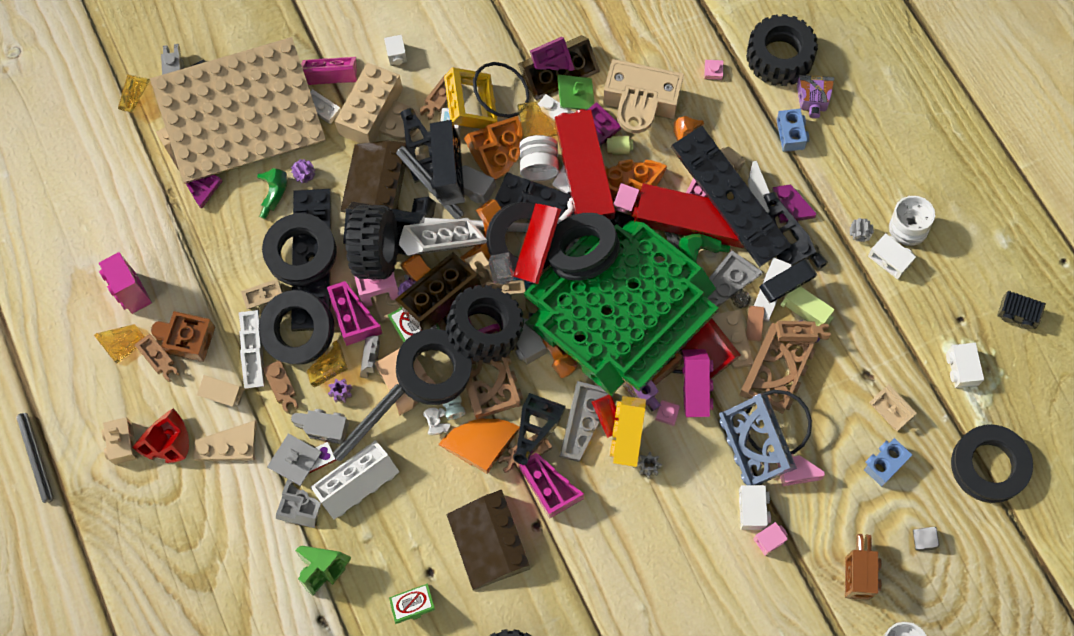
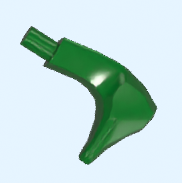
[257,168,288,220]
[678,234,730,263]

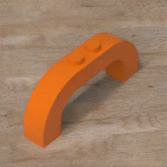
[400,199,501,281]

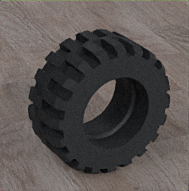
[746,14,818,86]
[346,205,399,279]
[446,285,524,363]

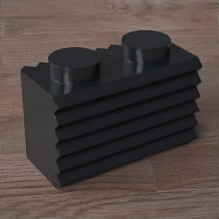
[997,291,1046,330]

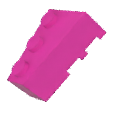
[327,281,383,346]
[682,349,713,417]
[519,453,584,519]

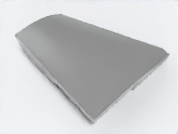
[360,336,380,378]
[276,479,321,528]

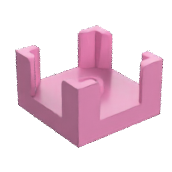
[355,272,399,308]

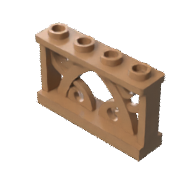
[739,323,816,414]
[466,331,523,419]

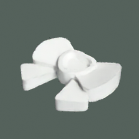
[423,408,450,436]

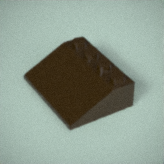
[341,140,407,212]
[446,489,530,590]

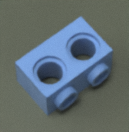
[776,108,809,152]
[864,438,912,487]

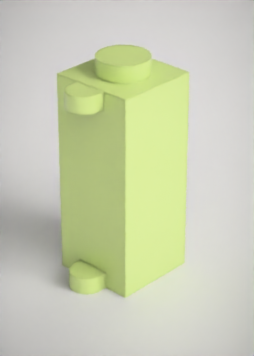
[781,286,835,326]

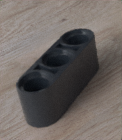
[759,259,817,303]

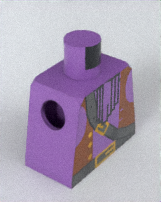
[797,75,834,119]
[623,379,661,412]

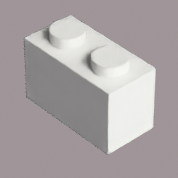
[868,233,916,280]
[946,343,984,388]
[739,485,771,530]

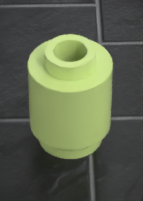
[607,136,633,155]

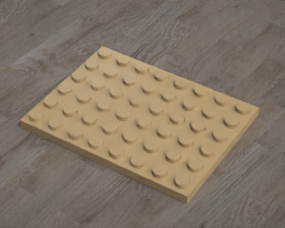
[150,37,326,184]

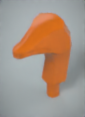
[674,116,704,141]
[542,338,578,378]

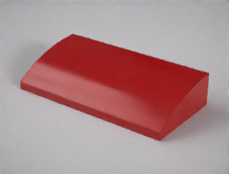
[513,203,561,284]
[684,318,741,379]

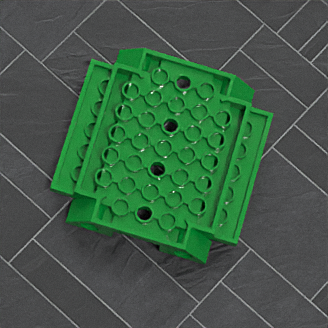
[524,221,719,396]

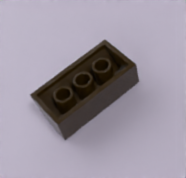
[518,35,600,100]
[395,252,481,331]

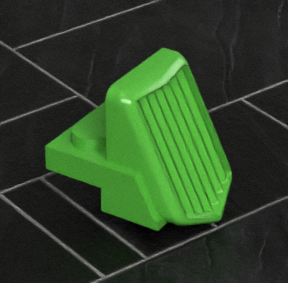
[295,546,351,596]

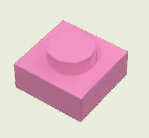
[704,60,723,80]
[655,400,680,426]

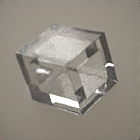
[489,253,514,284]

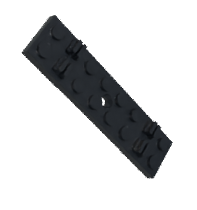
[671,126,791,268]
[495,172,635,228]
[291,189,331,332]

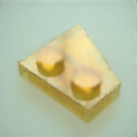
[118,74,150,112]
[517,101,557,139]
[94,324,145,364]
[307,340,348,388]

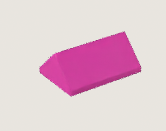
[301,57,357,85]

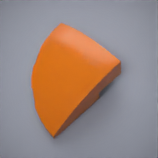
[464,116,523,180]
[605,159,667,213]
[439,418,520,474]

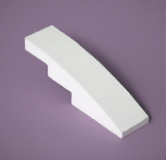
[239,310,264,388]

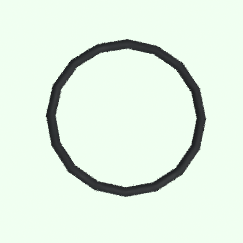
[473,62,530,118]
[744,389,812,456]

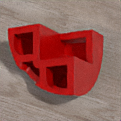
[132,408,189,463]

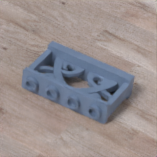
[719,393,797,485]

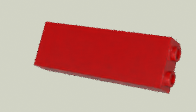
[555,109,615,220]
[632,183,744,249]

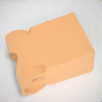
[374,349,436,416]

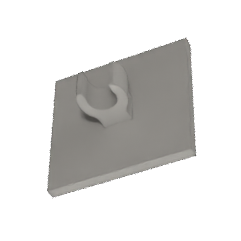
[267,433,322,486]

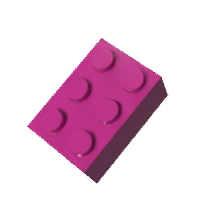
[99,252,152,314]

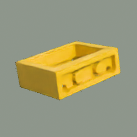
[444,67,498,129]

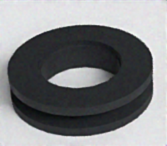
[486,202,550,273]
[262,213,337,286]
[547,213,620,281]
[259,290,335,365]
[396,329,472,405]
[951,424,1033,503]

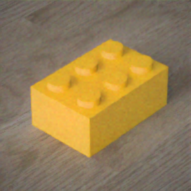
[610,396,646,467]

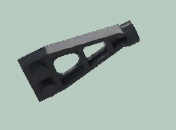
[400,108,433,183]
[764,192,818,267]
[513,393,566,465]

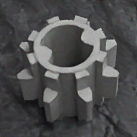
[850,218,874,242]
[637,452,662,479]

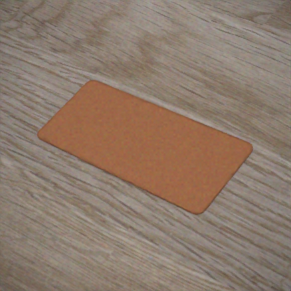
[746,306,764,341]

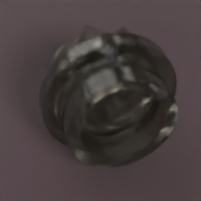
[731,288,751,309]

